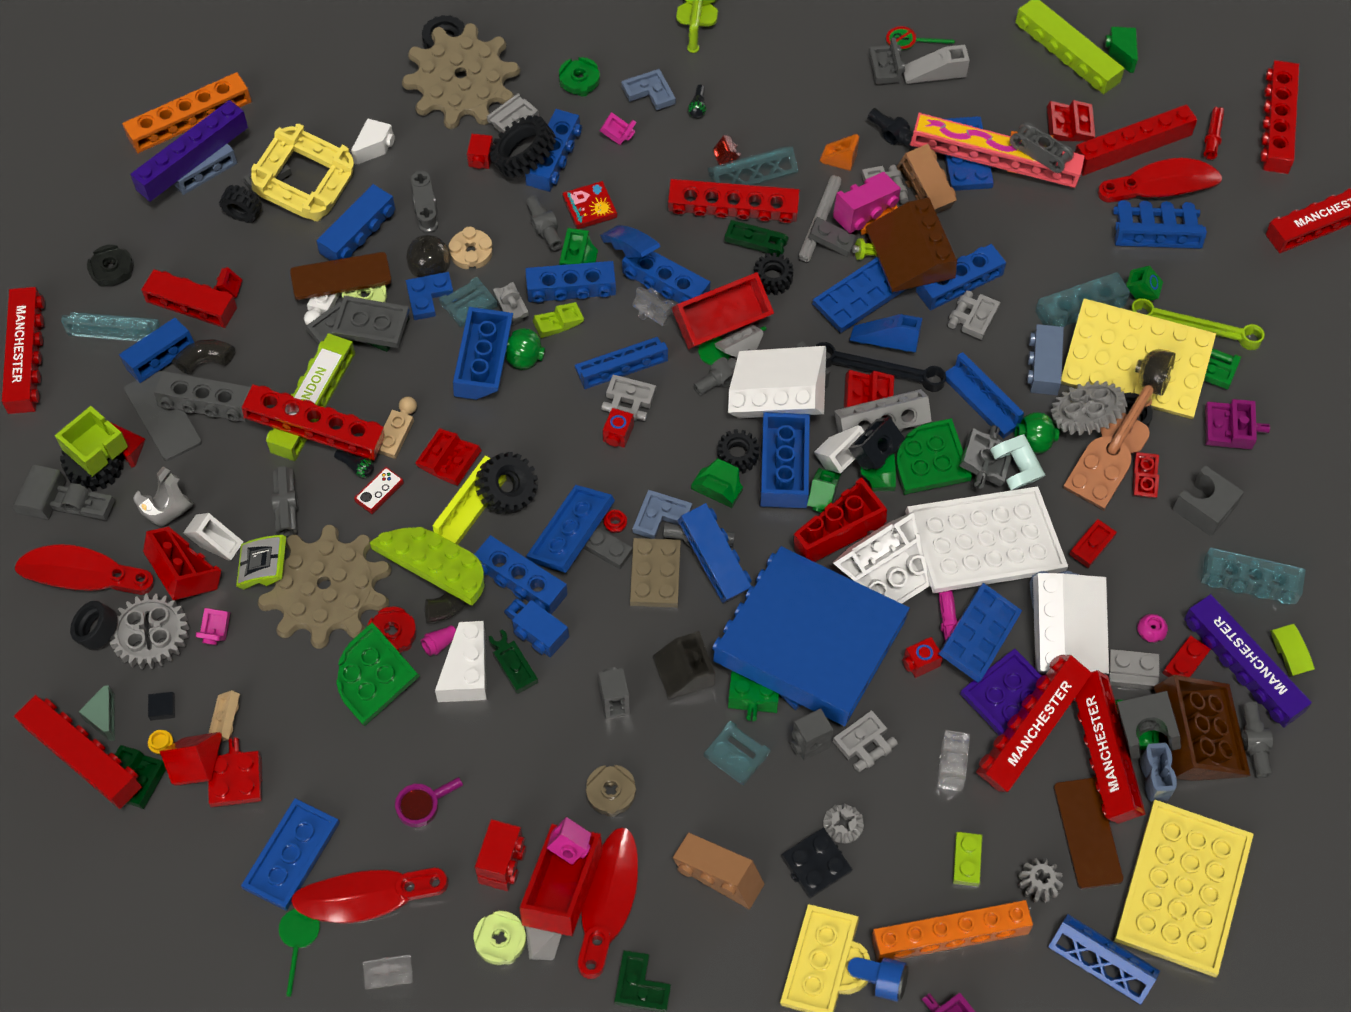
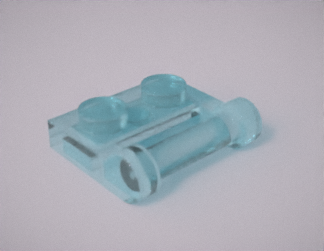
[439,277,497,327]
[704,721,771,785]

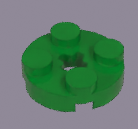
[559,57,600,97]

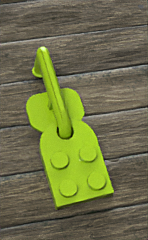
[676,0,718,53]

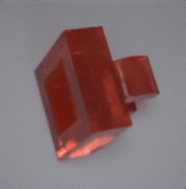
[713,135,741,166]

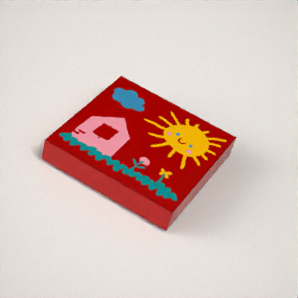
[562,181,617,229]

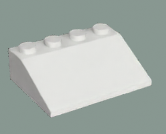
[728,346,826,418]
[1033,573,1109,674]

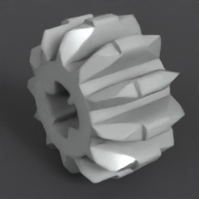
[1019,858,1063,903]

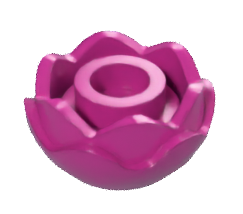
[1137,614,1168,643]

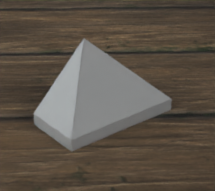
[715,324,763,357]
[526,927,562,960]

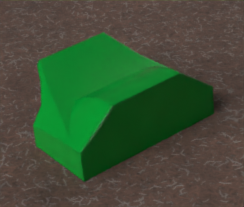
[559,228,598,265]
[860,453,896,491]
[691,458,743,508]

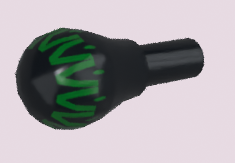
[688,84,707,118]
[334,450,374,478]

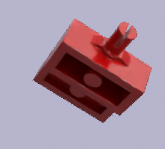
[208,738,263,807]

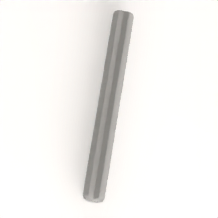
[799,175,841,262]

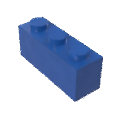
[119,318,196,383]

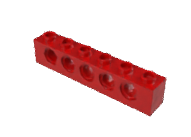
[1260,60,1299,174]
[668,179,799,223]
[242,384,384,461]

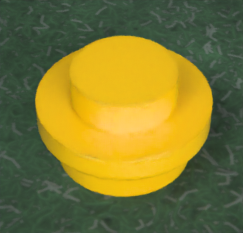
[148,730,174,754]

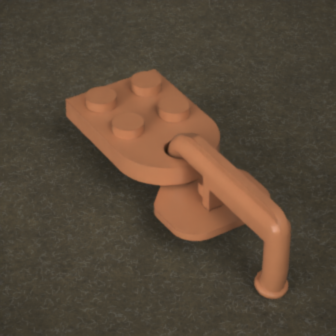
[1063,385,1154,510]

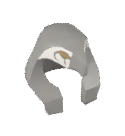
[133,467,194,526]

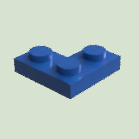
[406,272,454,320]

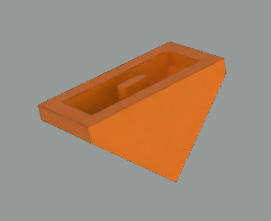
[820,134,859,171]

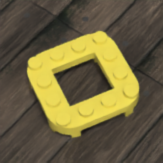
[251,124,354,221]

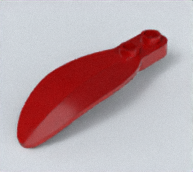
[1098,158,1222,203]
[15,544,154,595]
[578,828,638,979]
[292,868,449,923]

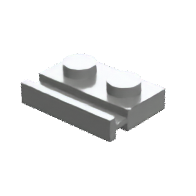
[487,94,539,133]
[1108,649,1159,690]

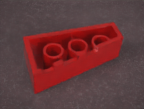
[794,477,887,562]

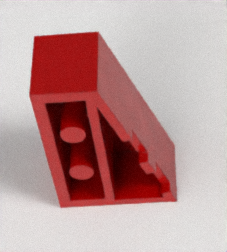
[143,526,221,600]

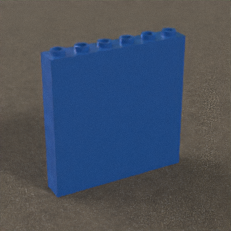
[712,546,910,726]

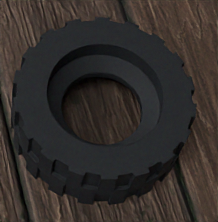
[422,15,465,49]

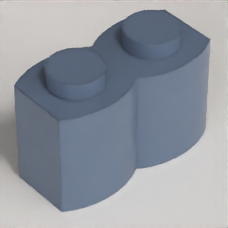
[1140,743,1177,802]

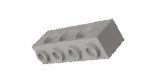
[834,389,932,433]

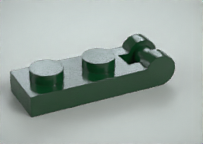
[724,220,789,257]

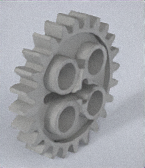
[1051,381,1127,435]
[110,594,190,669]

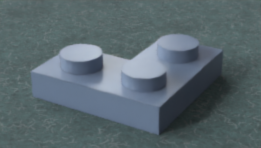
[621,69,676,110]
[633,490,692,539]

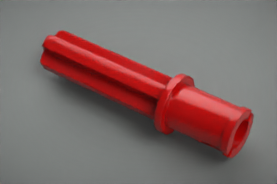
[1203,107,1224,160]

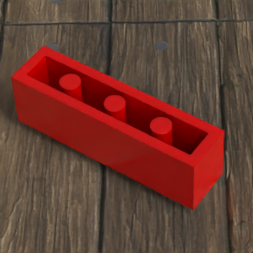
[141,269,237,328]

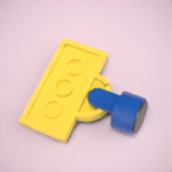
[780,904,909,1012]

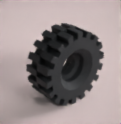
[60,450,124,492]
[475,452,538,514]

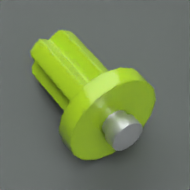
[852,238,877,260]

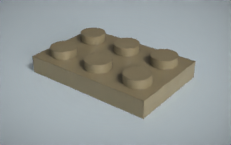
[630,538,681,608]

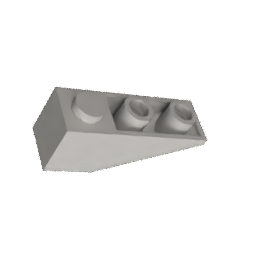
[903,45,970,84]

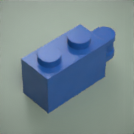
[504,599,569,658]

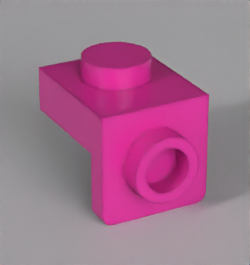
[599,112,636,145]
[196,608,230,645]

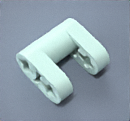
[990,434,1045,491]

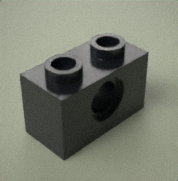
[848,417,905,470]

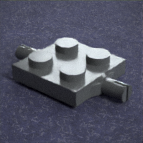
[960,425,1012,489]

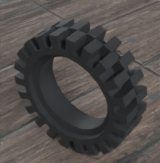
[490,115,556,178]

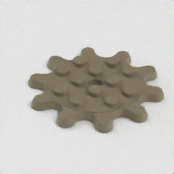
[402,23,520,129]
[258,525,392,649]

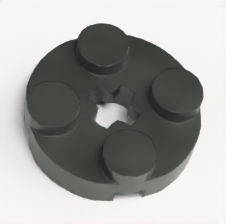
[87,245,133,287]

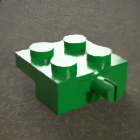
[728,671,779,721]

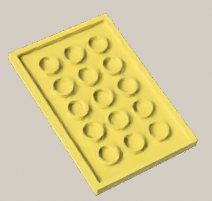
[1061,299,1216,419]
[1114,800,1254,978]

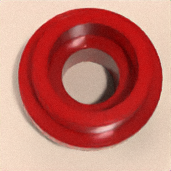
[604,510,627,533]

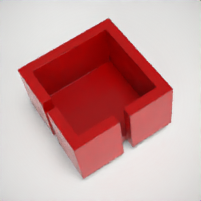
[475,819,526,892]

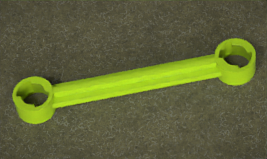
[1130,298,1265,350]

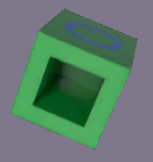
[1126,265,1163,301]

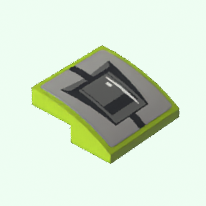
[236,535,286,590]

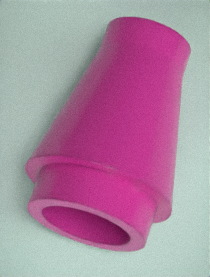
[421,625,456,656]

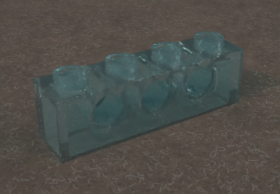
[1035,272,1130,327]
[1201,547,1306,604]

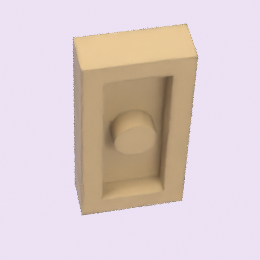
[208,690,240,742]

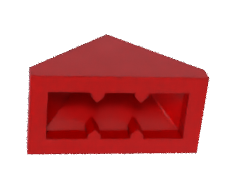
[109,421,146,468]

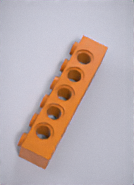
[122,72,252,154]
[871,900,1033,963]

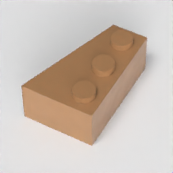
[896,144,957,214]
[673,832,765,910]

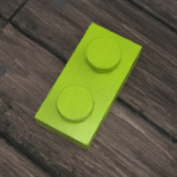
[953,832,982,887]

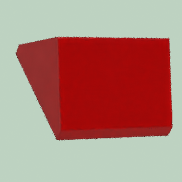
[160,732,222,786]

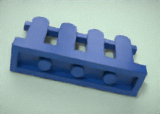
[1113,200,1207,249]

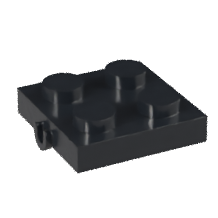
[781,828,853,899]

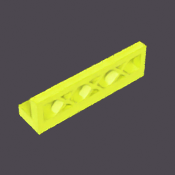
[432,455,507,545]

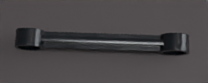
[815,342,946,392]

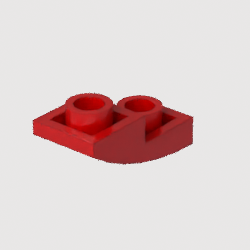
[1133,452,1159,498]

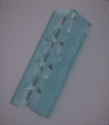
[708,146,798,185]
[61,312,160,341]

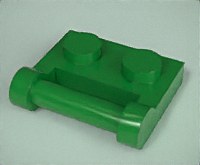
[1204,348,1241,390]

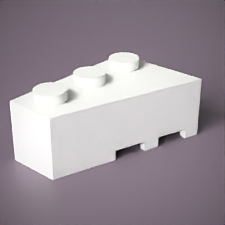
[435,621,487,702]

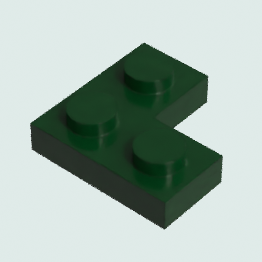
[614,950,671,1012]

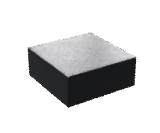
[148,692,175,721]

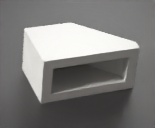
[351,119,395,164]
[814,425,864,474]
[183,513,243,561]

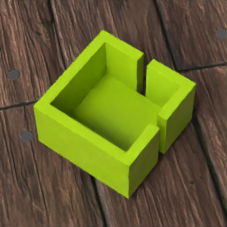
[54,406,128,477]

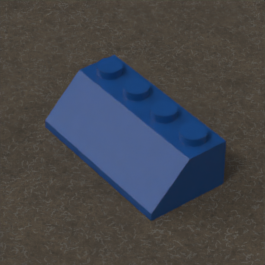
[453,307,513,400]

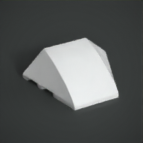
[833,512,930,604]

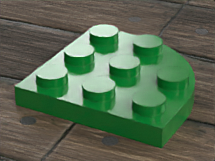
[896,418,972,495]
[336,623,420,726]

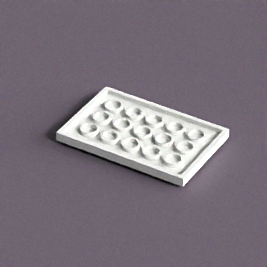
[905,486,1068,593]

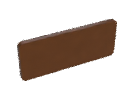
[290,252,391,300]
[1054,778,1123,889]

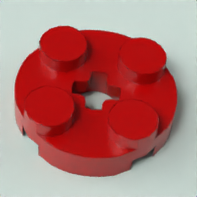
[367,607,417,653]

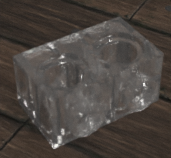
[937,730,970,791]

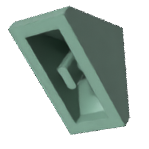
[79,685,115,741]

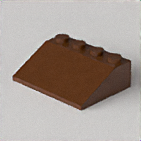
[866,197,957,292]
[1154,675,1251,781]

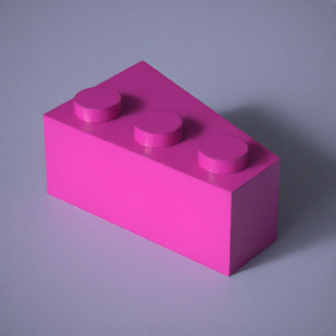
[833,171,901,234]

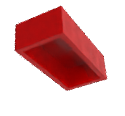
[671,272,774,349]
[520,824,602,936]

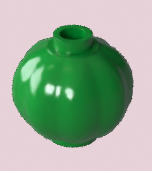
[506,328,545,370]
[1014,412,1059,455]

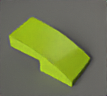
[533,302,584,338]
[1270,624,1315,676]

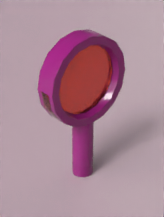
[395,777,463,827]

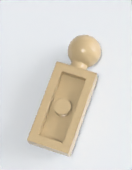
[378,397,417,459]

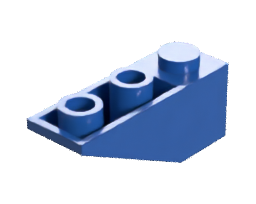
[850,314,923,352]

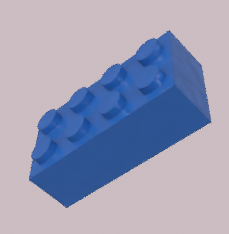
[760,412,810,508]

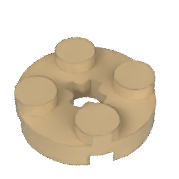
[449,227,493,269]

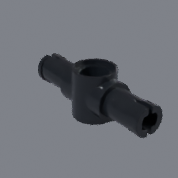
[867,108,918,150]

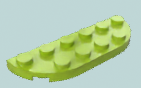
[369,527,485,606]

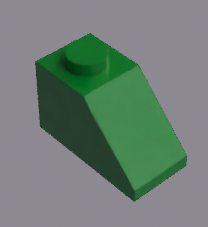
[1104,26,1138,73]
[807,468,841,512]

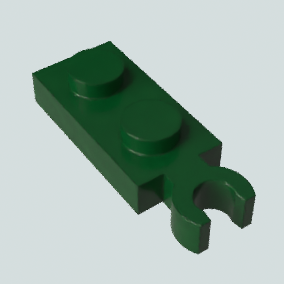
[489,630,538,694]

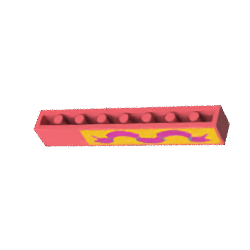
[910,113,1085,188]

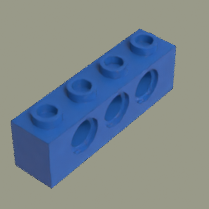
[525,109,582,192]
[916,244,1006,311]
[622,251,710,303]
[525,261,616,303]
[474,535,568,615]

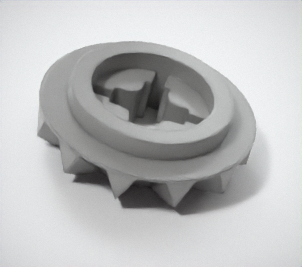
[823,803,864,843]

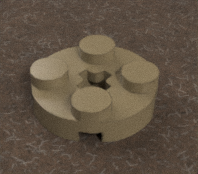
[586,765,636,817]

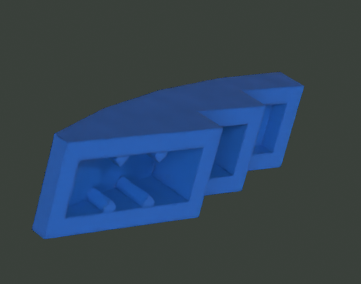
[600,225,661,258]

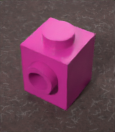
[547,817,591,865]

